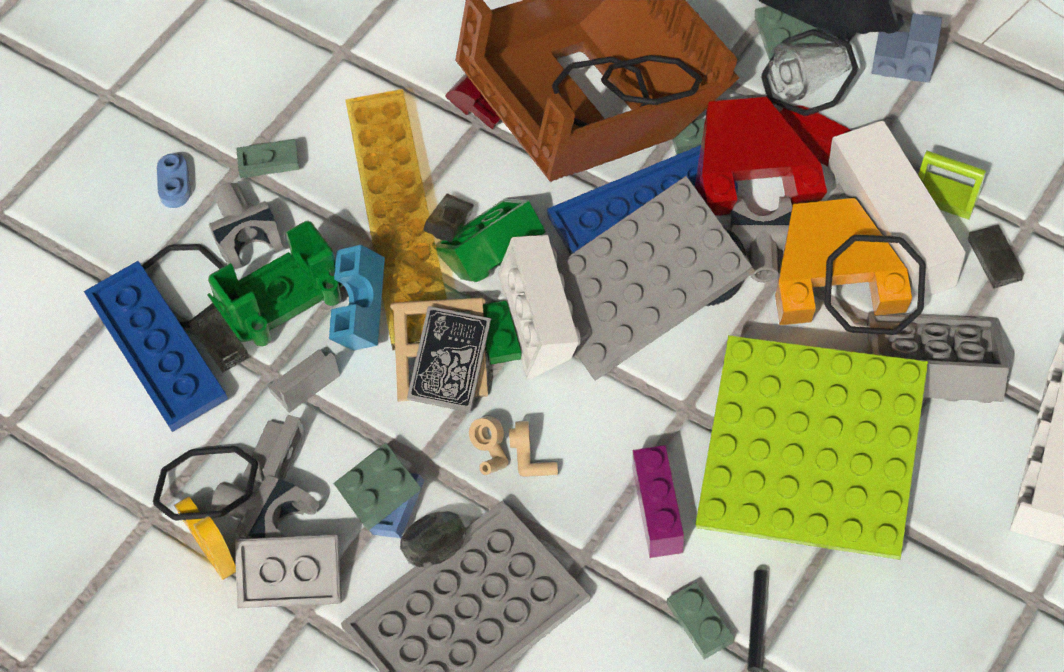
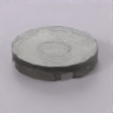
[400,511,466,567]

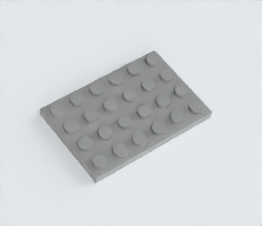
[557,176,755,381]
[341,501,590,672]

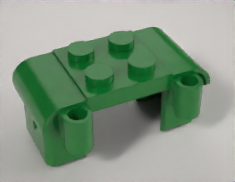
[207,221,343,347]

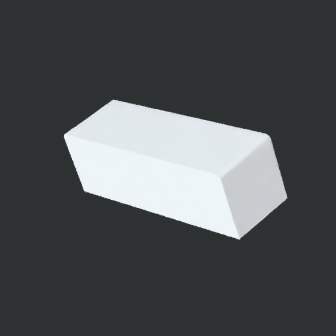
[828,121,966,303]
[1010,342,1064,546]

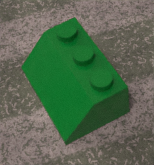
[432,198,546,283]

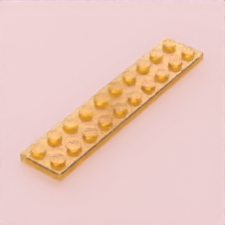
[345,89,447,351]

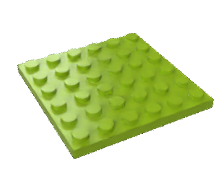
[695,335,928,560]

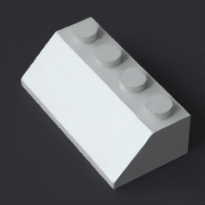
[498,235,580,379]

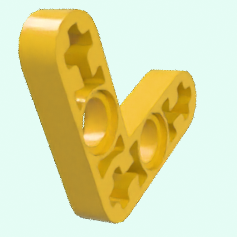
[174,496,236,580]

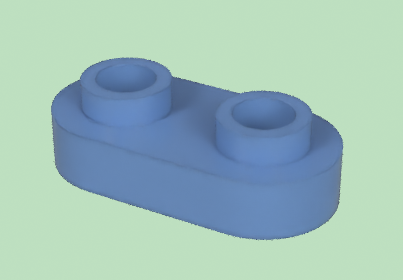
[157,153,190,208]

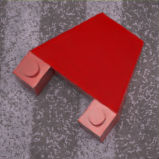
[695,97,827,216]

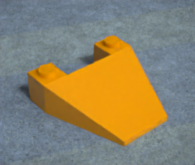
[775,198,912,325]

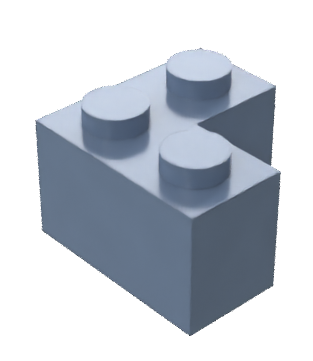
[871,13,942,83]

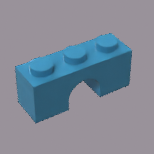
[329,245,385,351]

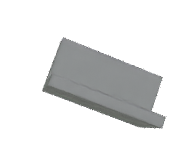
[268,349,340,413]
[243,415,305,484]

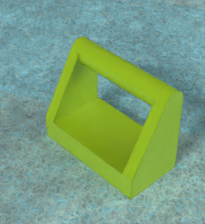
[918,150,986,220]

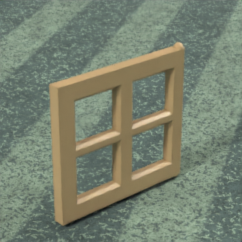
[390,298,488,402]

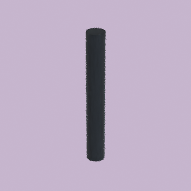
[747,570,768,672]

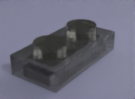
[423,193,474,242]
[968,224,1025,289]
[189,308,249,373]

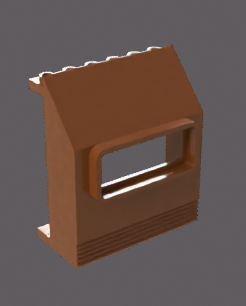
[455,0,740,182]

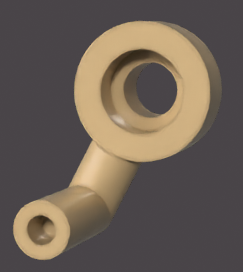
[469,416,508,475]
[509,421,558,477]

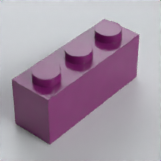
[632,445,684,558]

